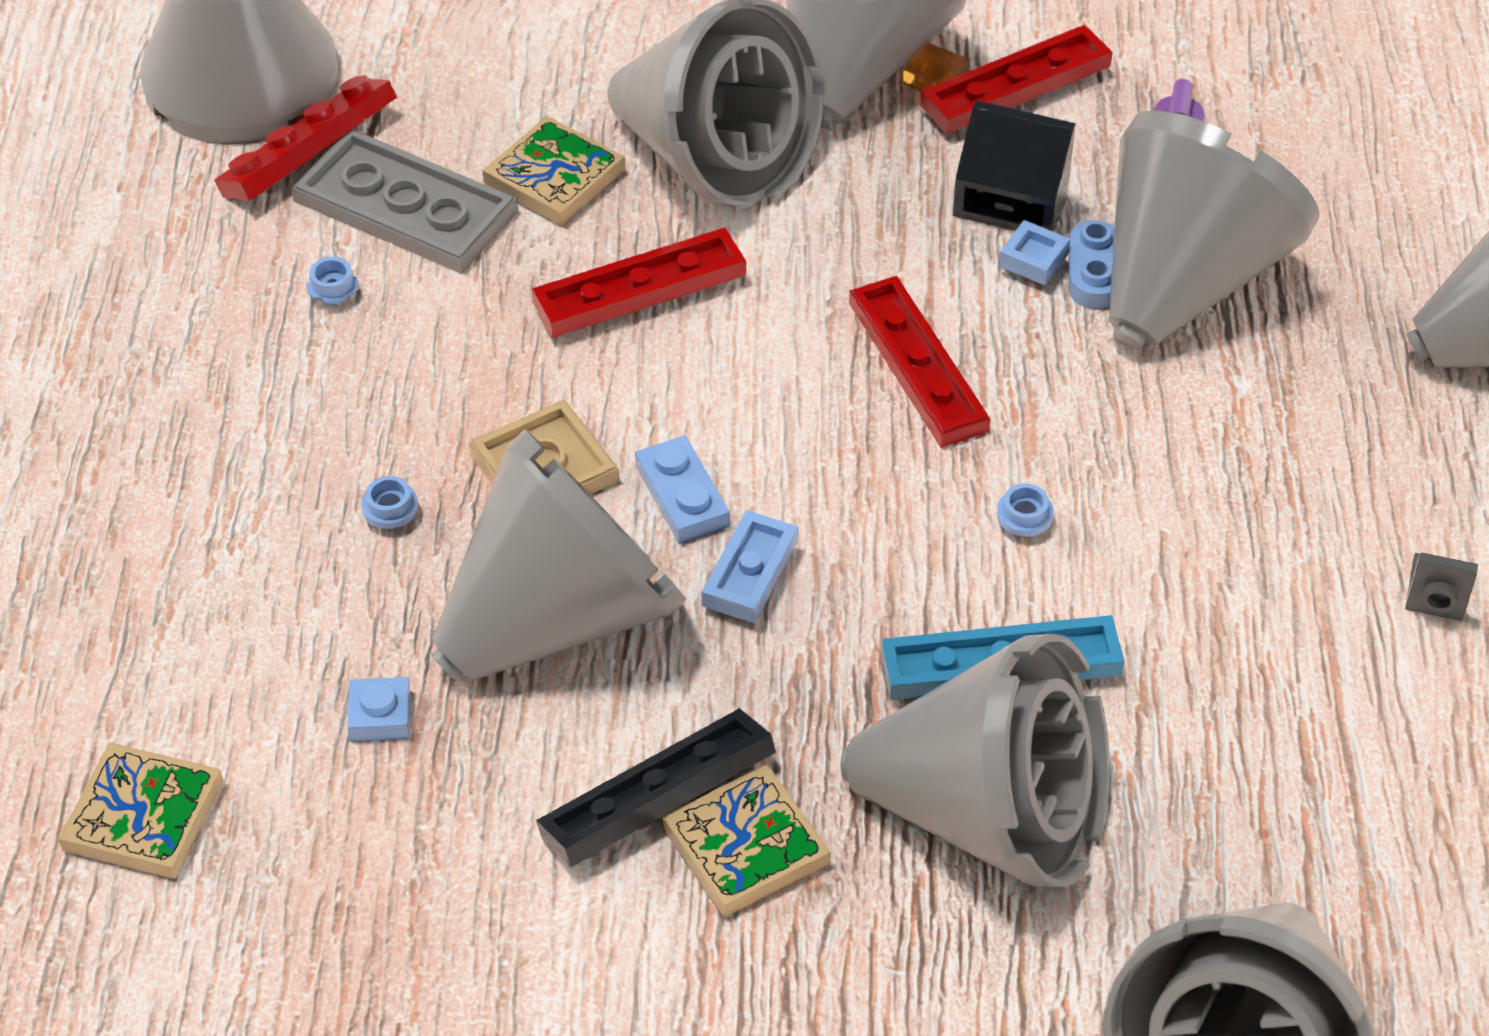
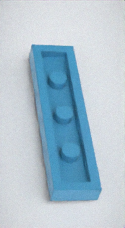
[881,615,1124,700]

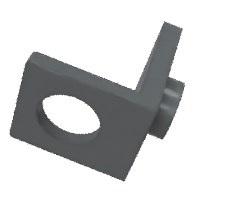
[1405,552,1478,621]

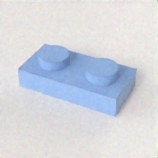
[635,435,730,544]
[701,510,799,624]

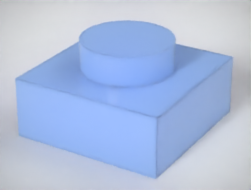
[999,220,1070,285]
[347,677,411,741]

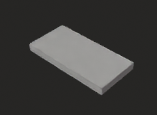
[291,129,518,274]

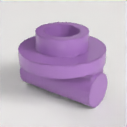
[1154,79,1204,121]

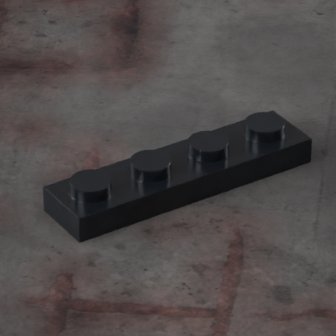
[536,708,776,867]

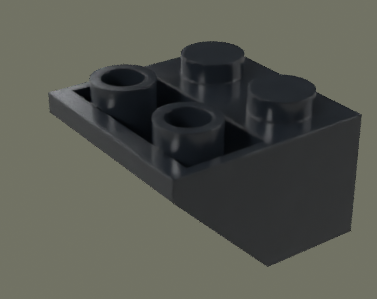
[953,100,1076,232]

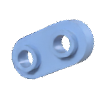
[1068,220,1115,309]

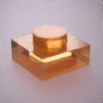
[903,42,970,92]

